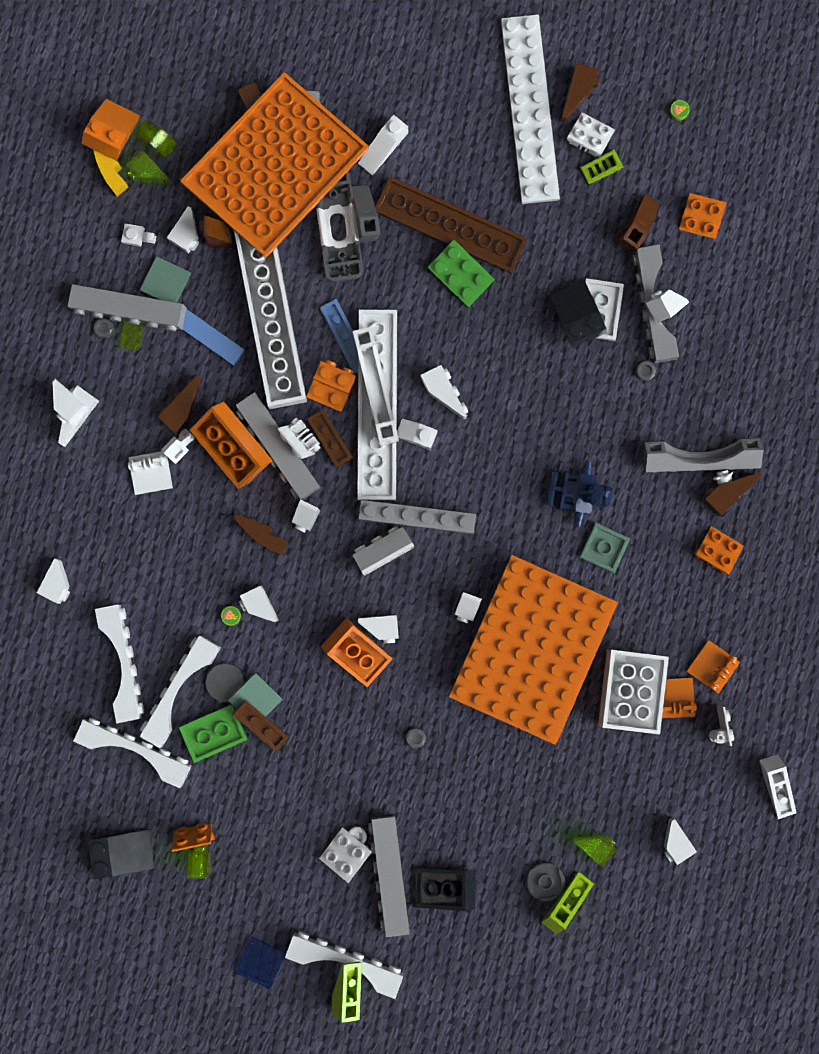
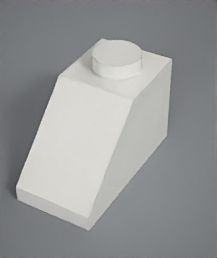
[167,206,199,254]
[646,290,689,323]
[53,379,87,424]
[397,419,438,450]
[292,500,320,533]
[37,559,70,604]
[239,586,279,622]
[454,592,482,624]
[358,615,399,644]
[664,817,697,865]

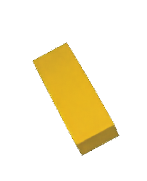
[93,150,129,197]

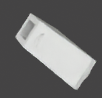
[421,365,468,419]

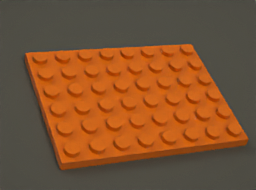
[180,72,369,258]
[449,555,618,745]

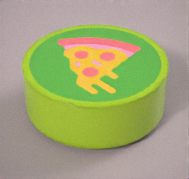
[670,100,690,120]
[221,606,241,626]

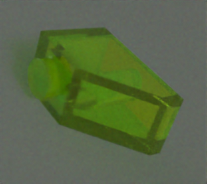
[134,120,177,157]
[126,150,170,185]
[571,835,617,867]
[187,846,211,879]

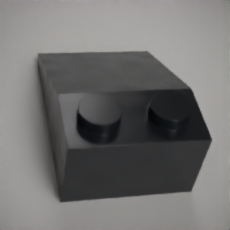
[549,281,607,348]
[88,829,155,879]
[413,868,476,911]

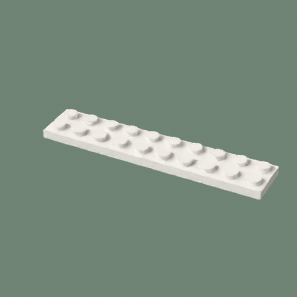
[501,15,560,204]
[358,310,397,500]

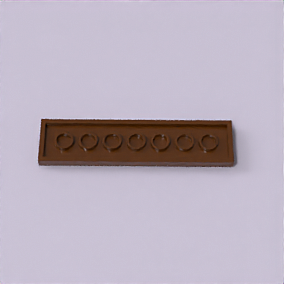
[375,176,528,274]

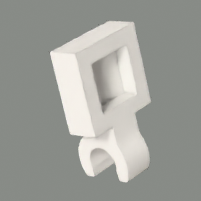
[121,224,157,247]
[161,429,195,464]

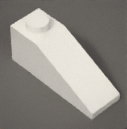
[358,115,408,176]
[58,385,99,447]
[760,755,796,819]

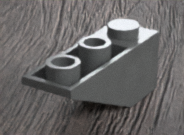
[352,185,381,242]

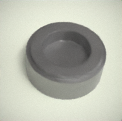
[94,319,114,338]
[636,361,656,381]
[406,728,426,748]

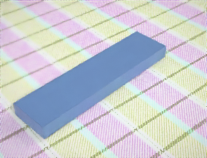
[320,299,359,374]
[182,309,245,366]

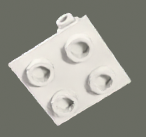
[567,113,615,157]
[278,418,321,459]
[128,451,173,495]
[709,705,734,746]
[319,827,372,883]

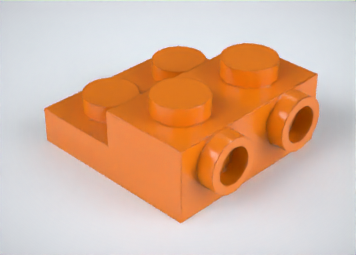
[306,360,356,412]

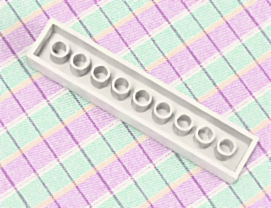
[234,231,307,409]

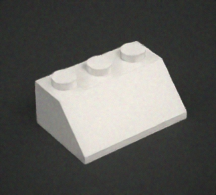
[353,526,414,576]

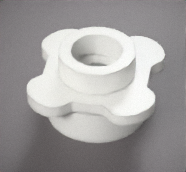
[713,469,733,484]

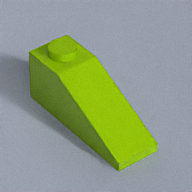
[541,872,594,934]
[331,961,362,1023]

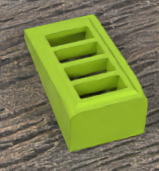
[580,150,624,184]

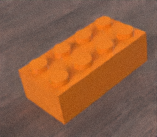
[190,402,273,489]

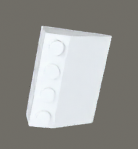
[598,649,669,734]

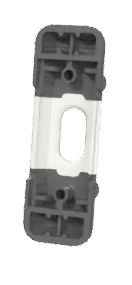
[316,171,363,282]

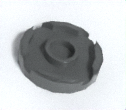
[206,663,245,702]
[526,862,565,902]

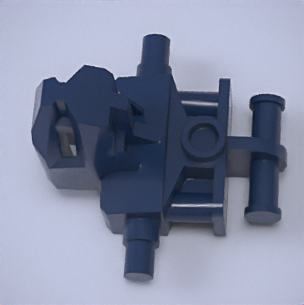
[545,460,613,528]

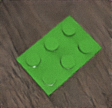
[428,240,495,307]
[179,705,248,763]

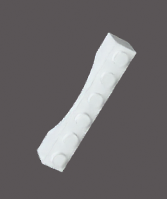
[353,327,399,446]
[95,605,144,723]
[140,636,221,748]
[73,718,192,788]
[285,931,403,999]

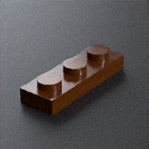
[307,409,353,468]
[232,699,289,752]

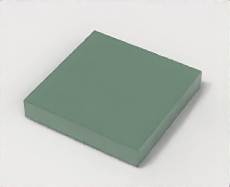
[140,256,191,303]
[579,522,630,573]
[228,672,283,716]

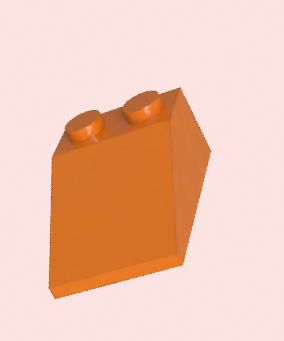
[81,99,141,161]
[321,618,392,687]

